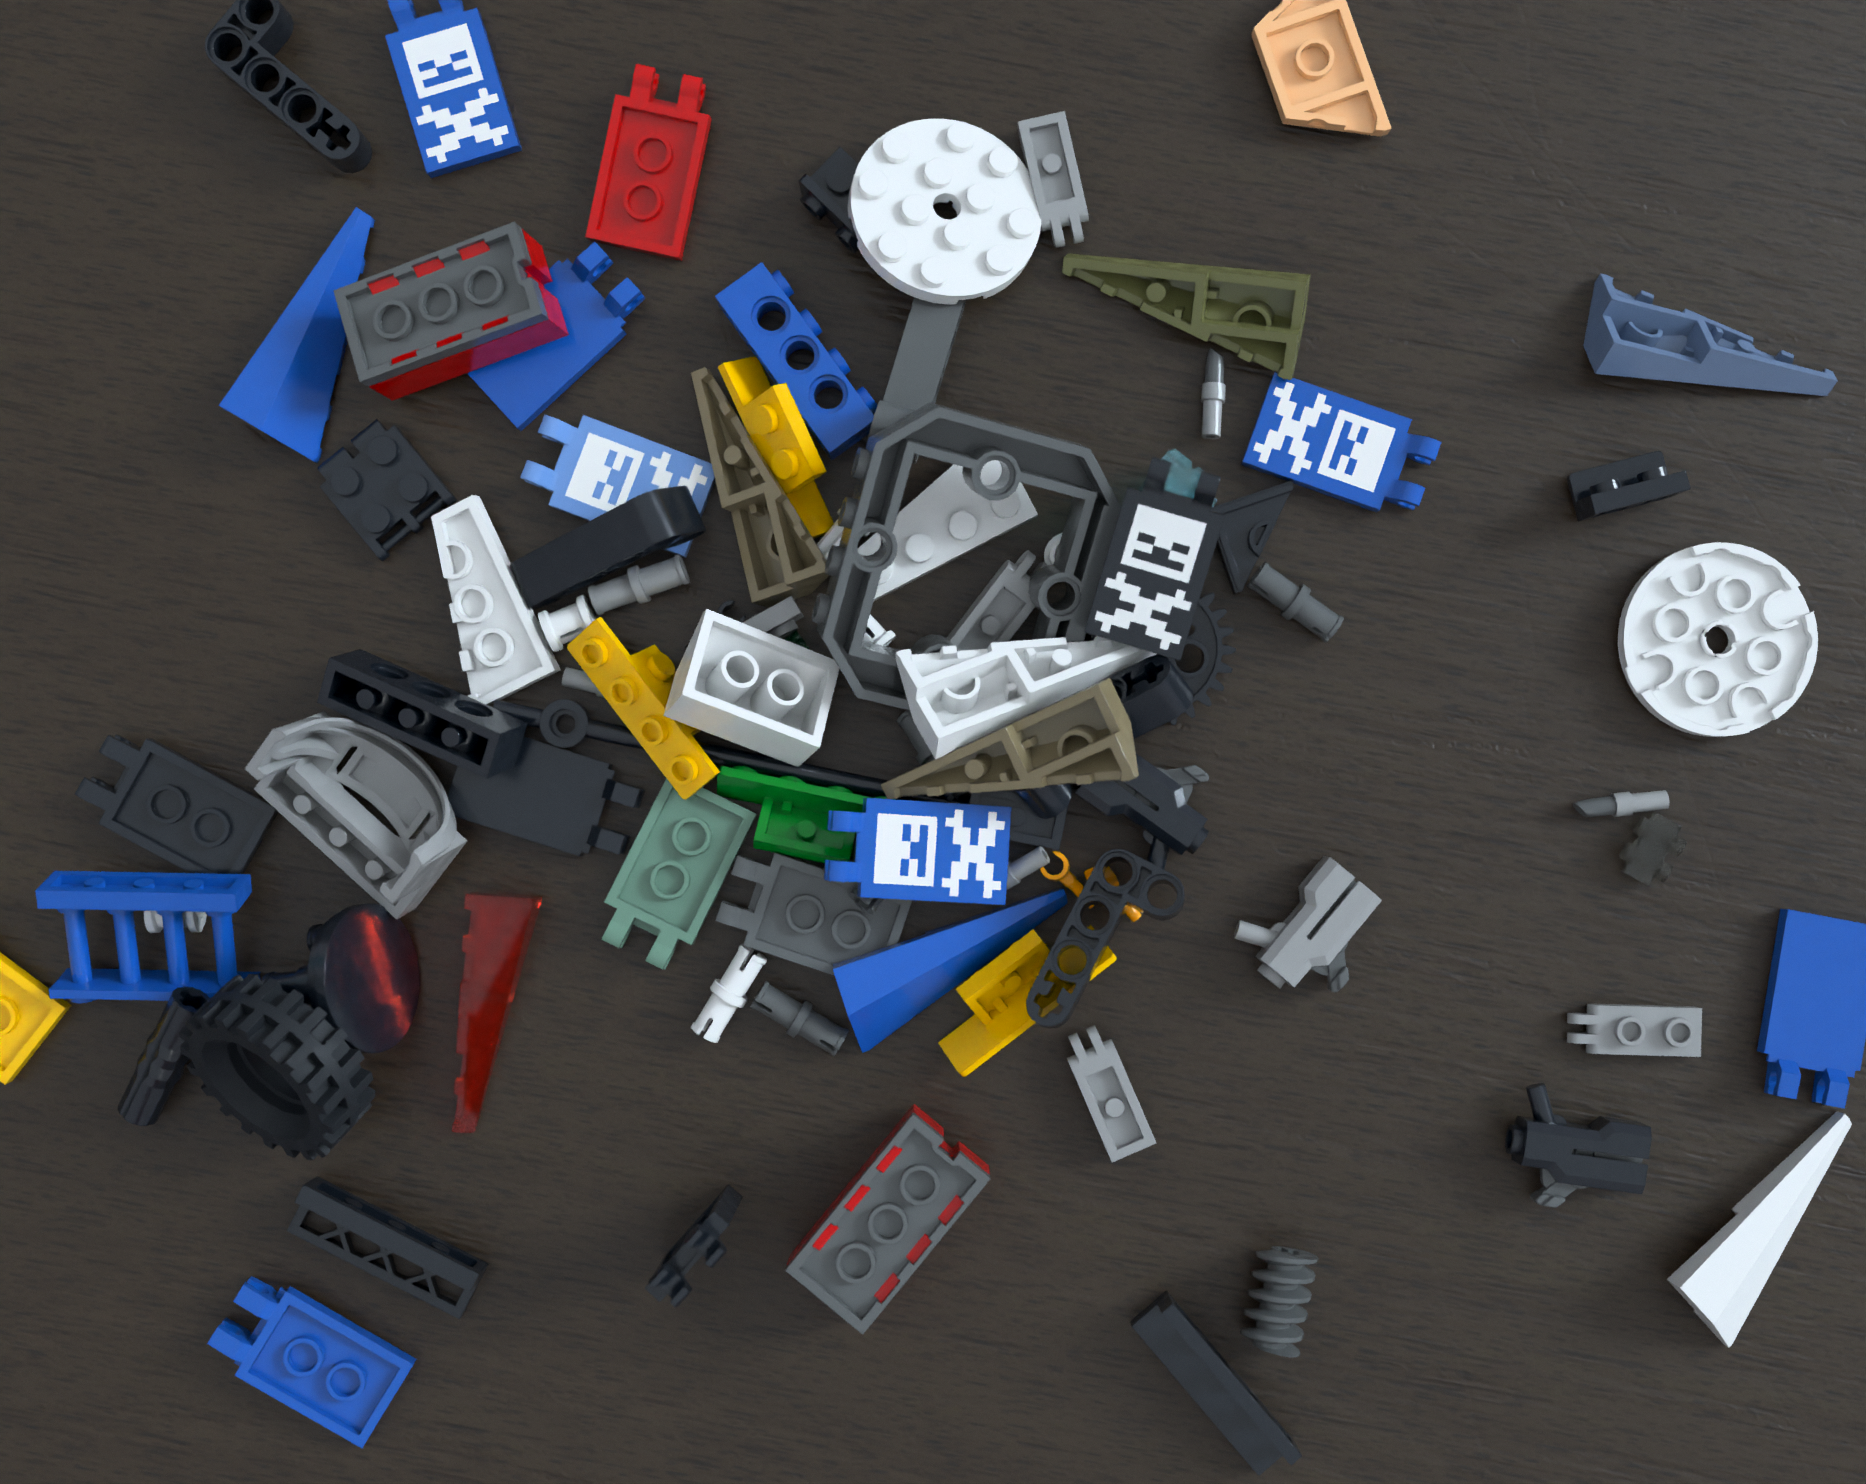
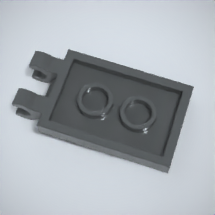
[715,853,912,976]

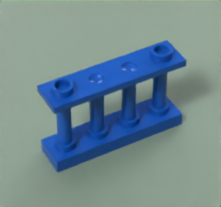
[35,871,261,1003]

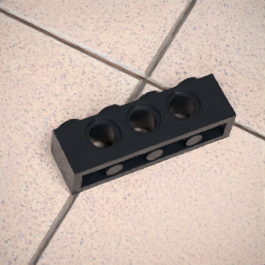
[317,649,528,779]

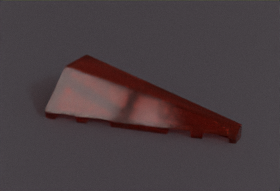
[452,892,543,1133]

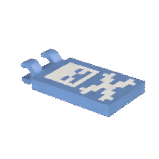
[520,414,715,558]

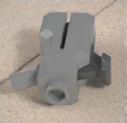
[1234,856,1382,993]

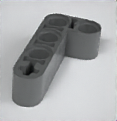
[868,297,967,464]

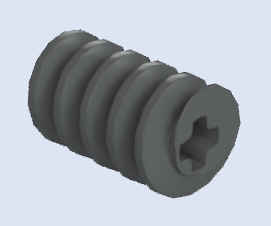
[1240,1246,1319,1358]

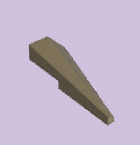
[691,367,830,608]

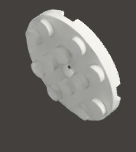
[848,119,1041,304]
[1618,542,1818,737]

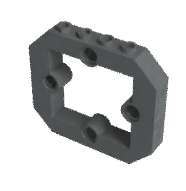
[812,402,1121,710]

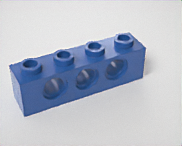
[715,262,877,461]

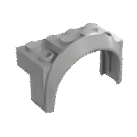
[245,711,467,919]

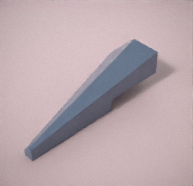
[1583,273,1838,396]

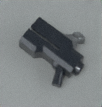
[1073,754,1209,870]
[1505,1083,1652,1208]

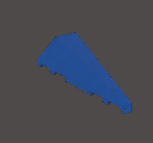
[219,207,375,463]
[833,887,1068,1053]

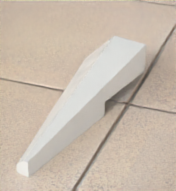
[895,636,1157,760]
[1667,1111,1852,1348]

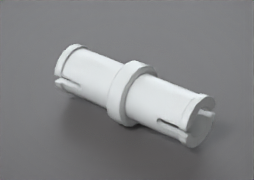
[691,944,767,1043]

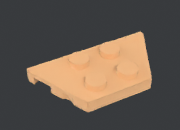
[1251,0,1392,137]

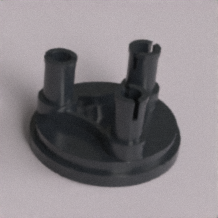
[261,903,420,1054]

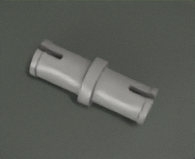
[588,554,690,615]

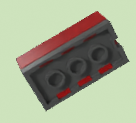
[333,222,569,401]
[785,1104,991,1335]

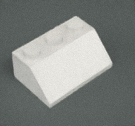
[663,609,839,767]

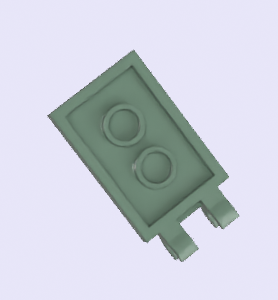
[601,778,757,970]

